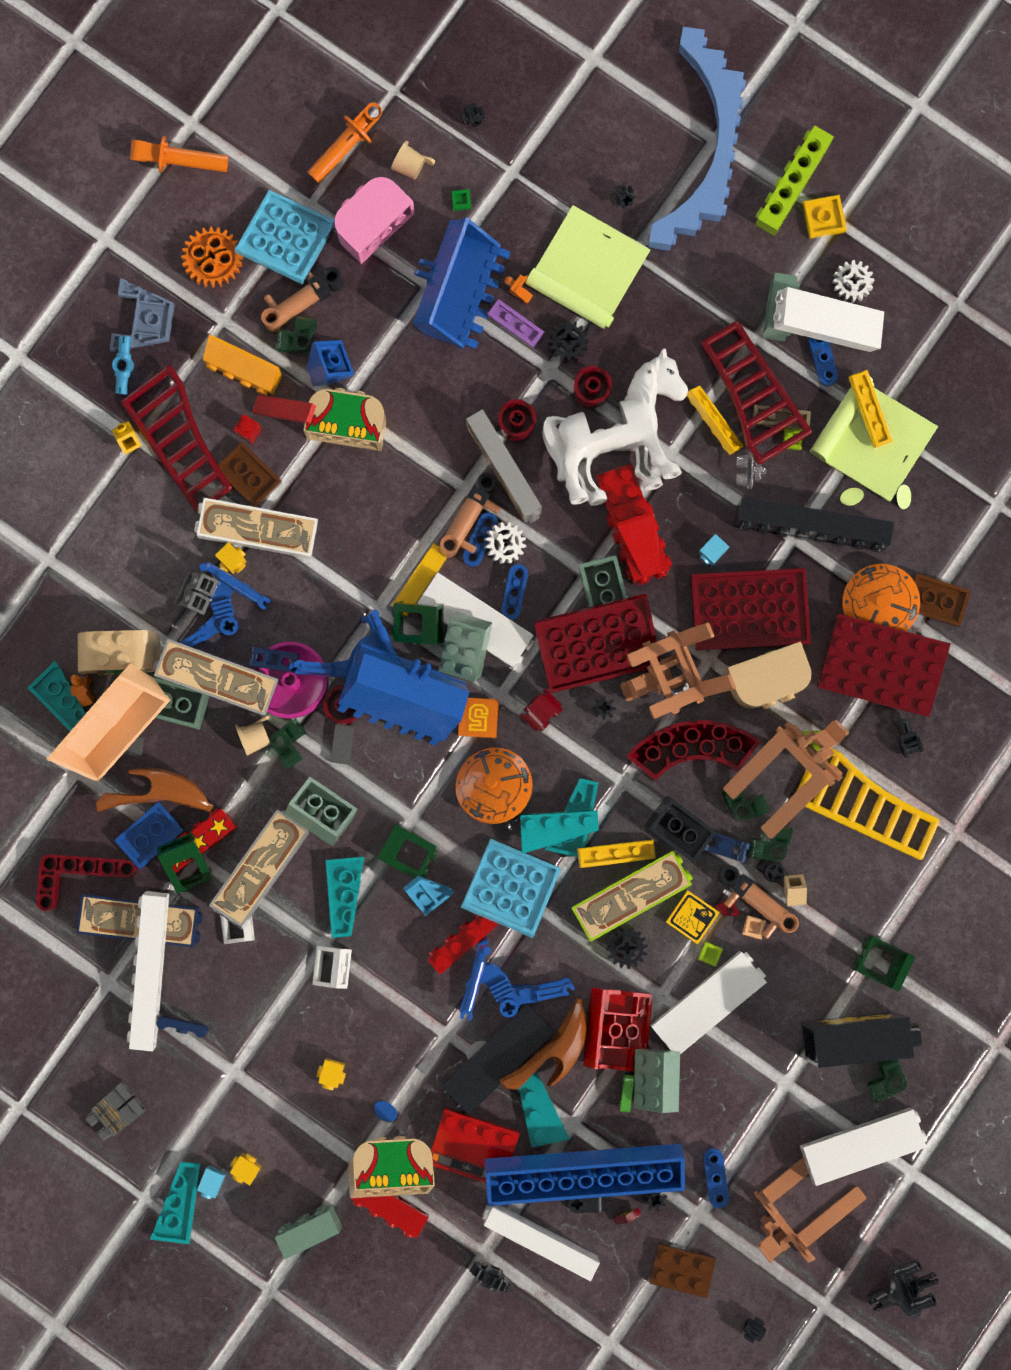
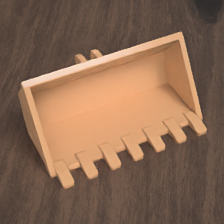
[47,664,170,782]

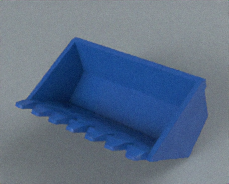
[413,217,510,349]
[338,642,469,745]

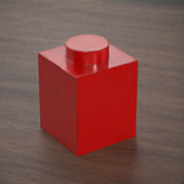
[233,414,262,444]

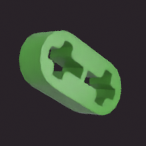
[620,1074,634,1113]

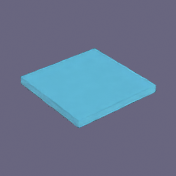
[235,190,335,284]
[461,838,561,938]

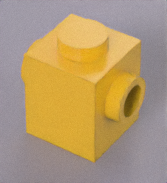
[112,421,142,455]
[215,542,247,574]
[316,1058,346,1090]
[230,1153,262,1186]

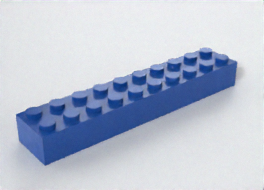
[485,1144,685,1206]

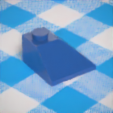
[307,340,354,386]

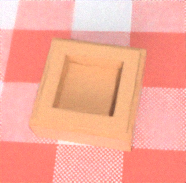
[742,916,766,939]

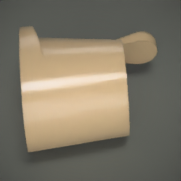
[391,141,435,180]
[235,714,270,756]

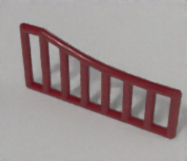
[701,321,812,464]
[121,365,232,514]

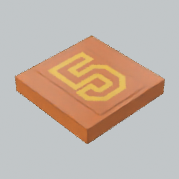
[458,698,499,738]

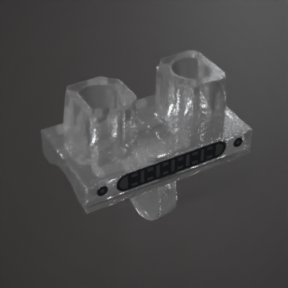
[736,452,767,490]

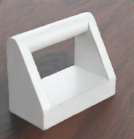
[220,915,255,944]
[312,946,352,989]

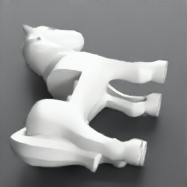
[542,349,688,506]

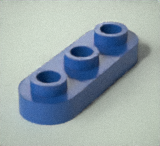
[808,337,838,387]
[463,513,498,567]
[501,564,528,621]
[703,1148,729,1208]

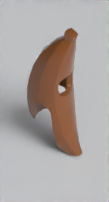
[96,768,214,812]
[499,998,587,1090]

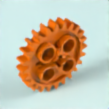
[181,226,243,288]

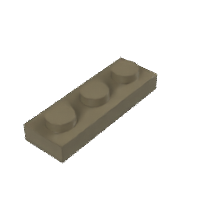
[753,405,811,430]

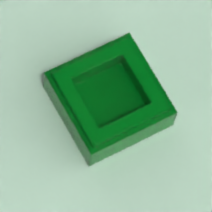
[451,189,471,211]

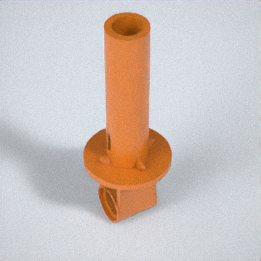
[307,103,382,184]
[130,136,229,173]

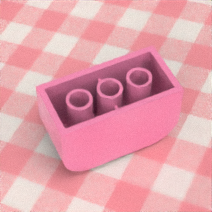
[335,177,415,264]

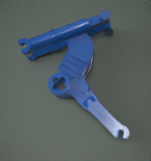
[180,562,271,647]
[288,610,397,681]
[459,937,575,1021]

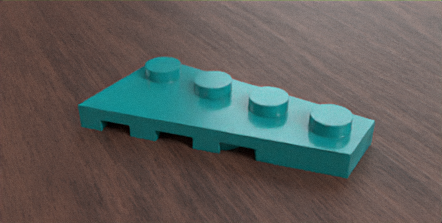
[27,661,86,731]
[545,779,599,857]
[520,810,599,854]
[326,857,365,938]
[515,1068,570,1147]
[150,1161,201,1244]

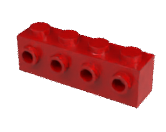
[428,914,499,975]

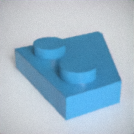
[403,876,455,916]

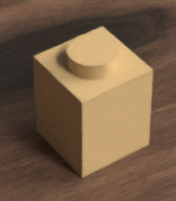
[784,874,807,906]

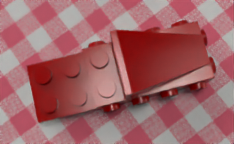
[596,463,672,585]

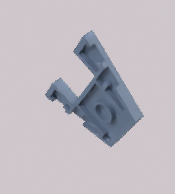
[109,278,175,352]

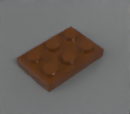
[218,442,283,508]
[913,573,971,627]
[649,1243,716,1298]

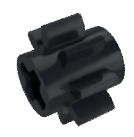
[461,103,485,127]
[611,183,636,209]
[592,696,616,721]
[643,1192,667,1212]
[742,1316,767,1343]

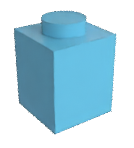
[698,534,729,566]
[197,1166,227,1199]

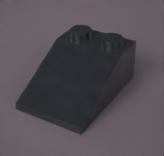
[644,795,717,863]

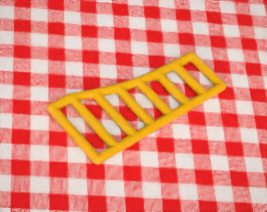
[796,748,939,860]

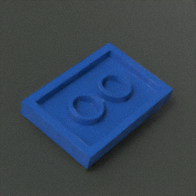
[115,802,185,869]

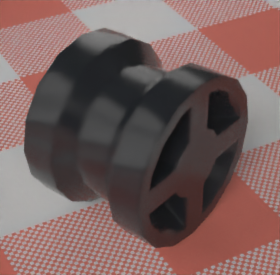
[763,863,785,882]

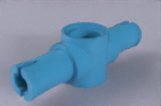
[112,336,134,394]

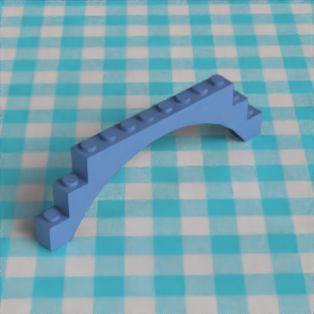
[648,27,746,251]

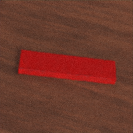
[252,395,316,424]

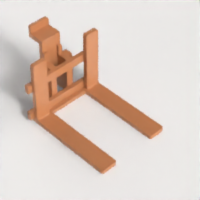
[620,622,736,719]
[723,720,849,839]
[754,1157,866,1263]

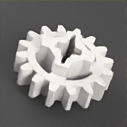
[832,260,874,303]
[484,522,526,564]

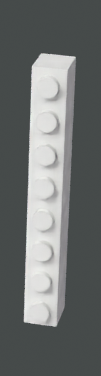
[127,891,169,1051]

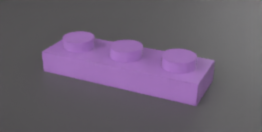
[487,299,544,348]

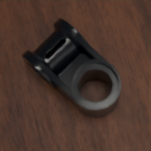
[566,1197,605,1213]

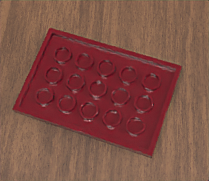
[691,568,811,651]
[534,593,661,693]
[817,613,951,717]

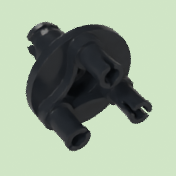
[868,1259,939,1318]

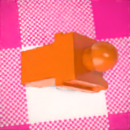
[504,274,533,305]
[70,675,95,707]

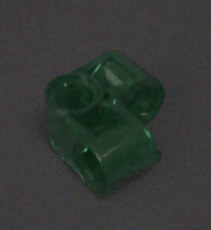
[275,316,317,355]
[270,718,308,770]
[721,790,771,823]
[748,826,793,862]
[867,1059,907,1103]

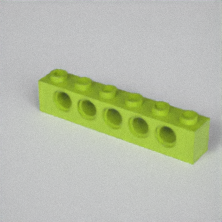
[755,125,834,236]

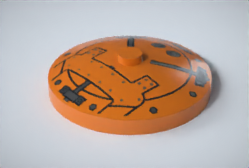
[842,564,920,631]
[456,748,533,824]

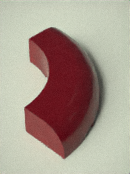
[626,720,761,782]

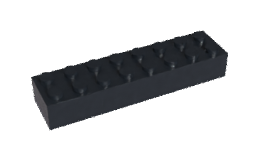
[734,497,894,553]

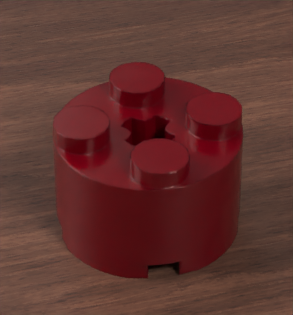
[573,366,612,408]
[498,399,536,442]
[323,685,359,725]
[519,688,563,732]

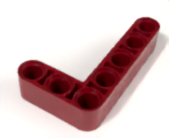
[36,854,138,911]

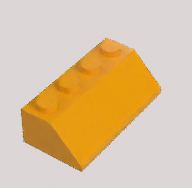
[203,334,283,397]

